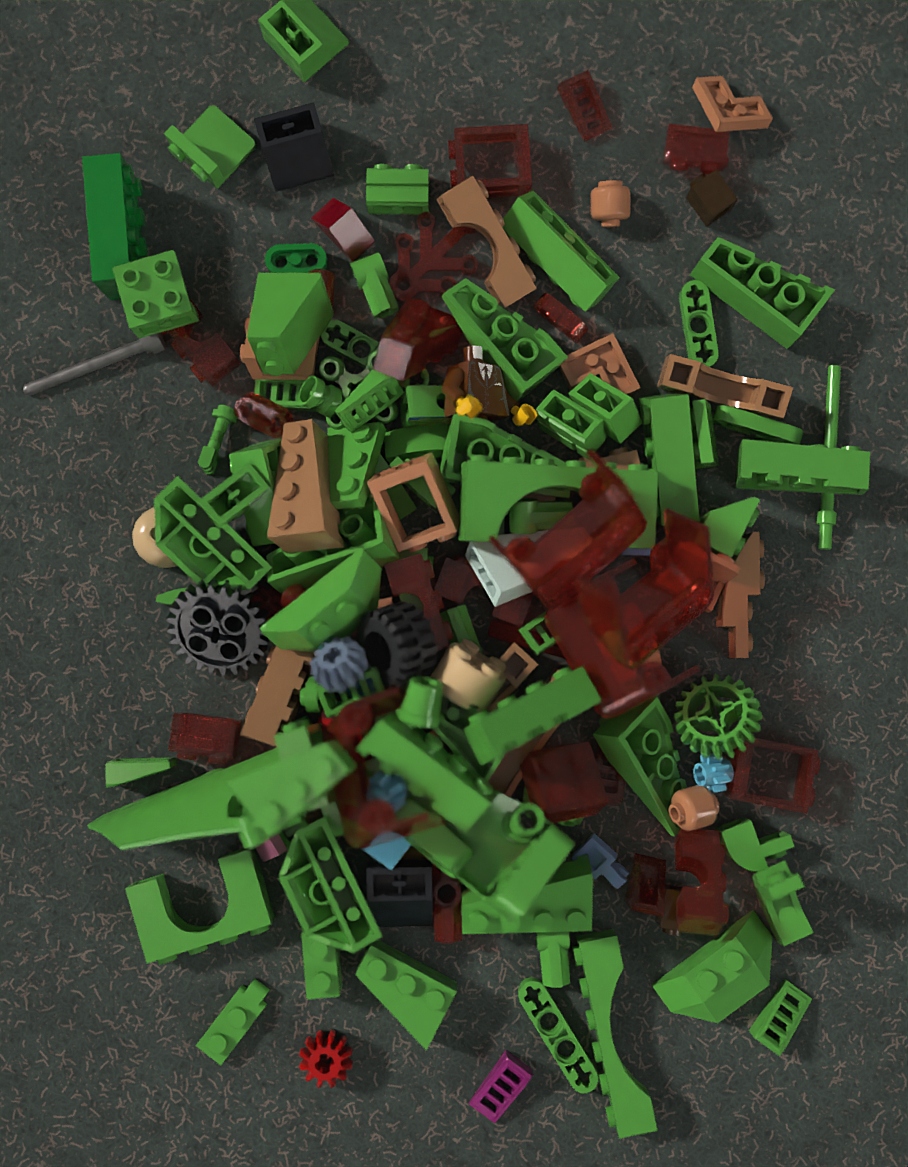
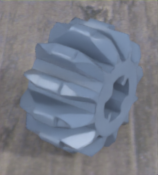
[310,636,369,694]

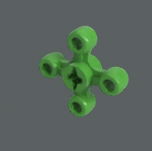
[319,350,399,429]

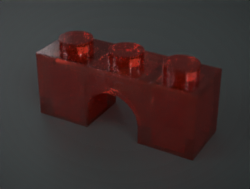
[161,298,241,387]
[384,553,454,650]
[433,555,535,628]
[674,828,729,935]

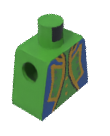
[399,386,452,428]

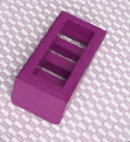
[469,1050,533,1123]

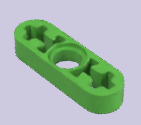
[679,280,719,367]
[713,405,804,445]

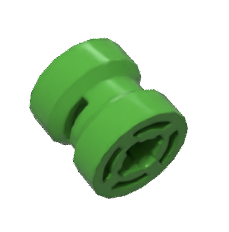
[298,375,343,417]

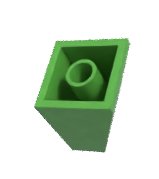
[247,273,334,376]

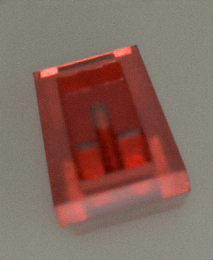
[624,853,666,917]

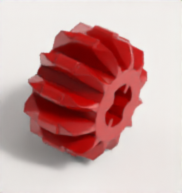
[299,1029,353,1089]

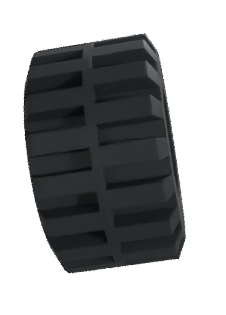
[355,601,438,691]

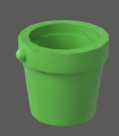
[396,676,445,728]

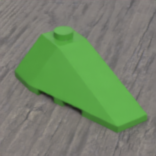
[440,414,570,499]
[593,696,687,836]

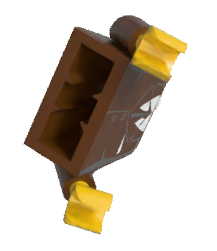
[442,346,537,426]

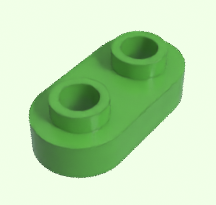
[300,674,324,713]

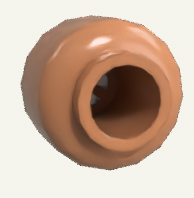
[591,180,631,228]
[669,785,719,831]

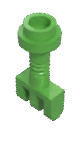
[198,405,237,475]

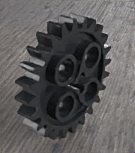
[166,579,270,676]

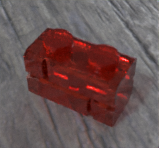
[168,712,242,764]

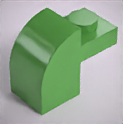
[715,817,795,872]

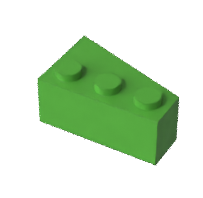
[226,740,358,837]
[355,939,457,1051]

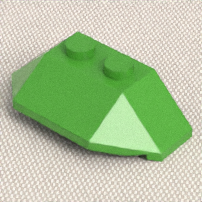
[154,476,272,590]
[260,547,381,653]
[278,817,383,953]
[652,910,772,1023]

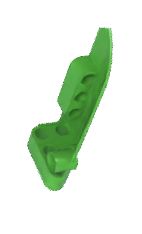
[87,748,306,850]
[343,758,575,922]

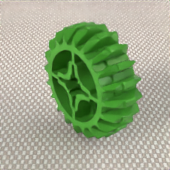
[674,673,762,760]

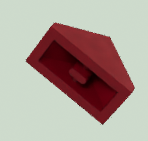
[311,198,375,262]

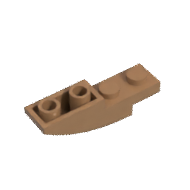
[716,532,765,658]

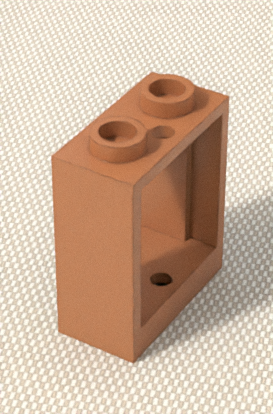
[367,452,459,552]

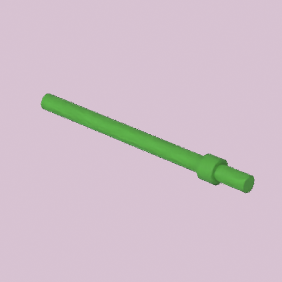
[816,365,841,550]

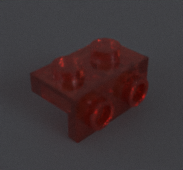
[662,124,730,174]

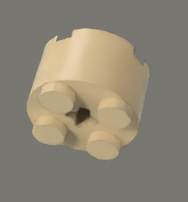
[430,639,507,712]

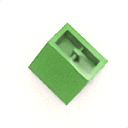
[258,0,349,82]
[687,497,760,558]

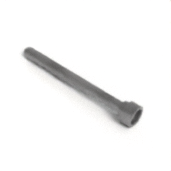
[23,333,166,396]

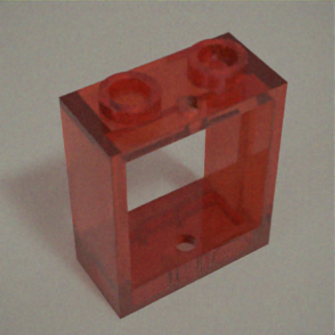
[448,124,532,198]
[725,738,820,814]

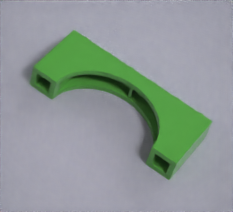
[458,455,658,549]

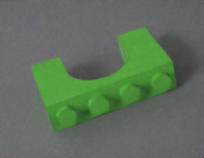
[125,847,275,965]

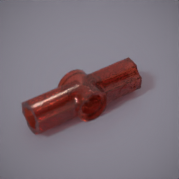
[432,863,462,943]

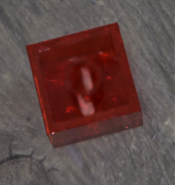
[520,742,608,823]

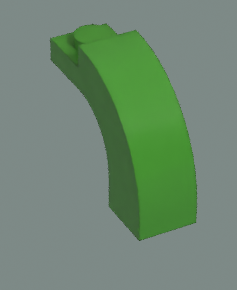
[753,861,814,946]

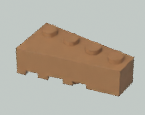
[267,419,343,553]
[241,646,316,747]

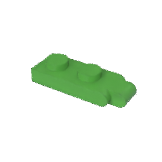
[196,978,270,1065]

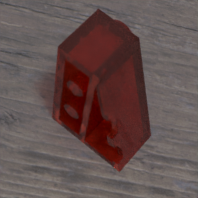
[373,298,462,381]

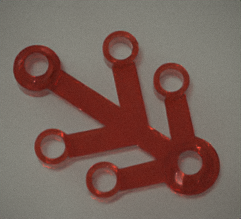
[389,212,478,301]

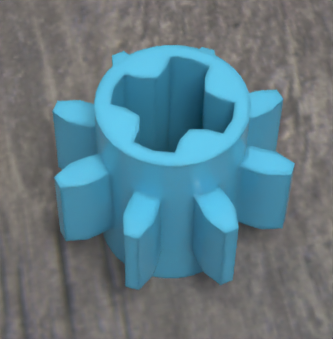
[693,753,734,793]
[367,770,408,813]

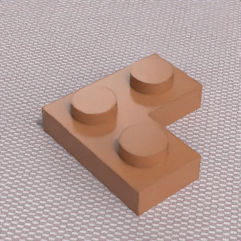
[692,76,773,132]
[559,333,640,396]

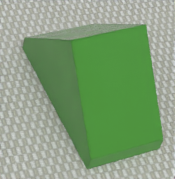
[198,463,270,528]

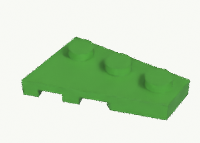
[327,422,387,509]

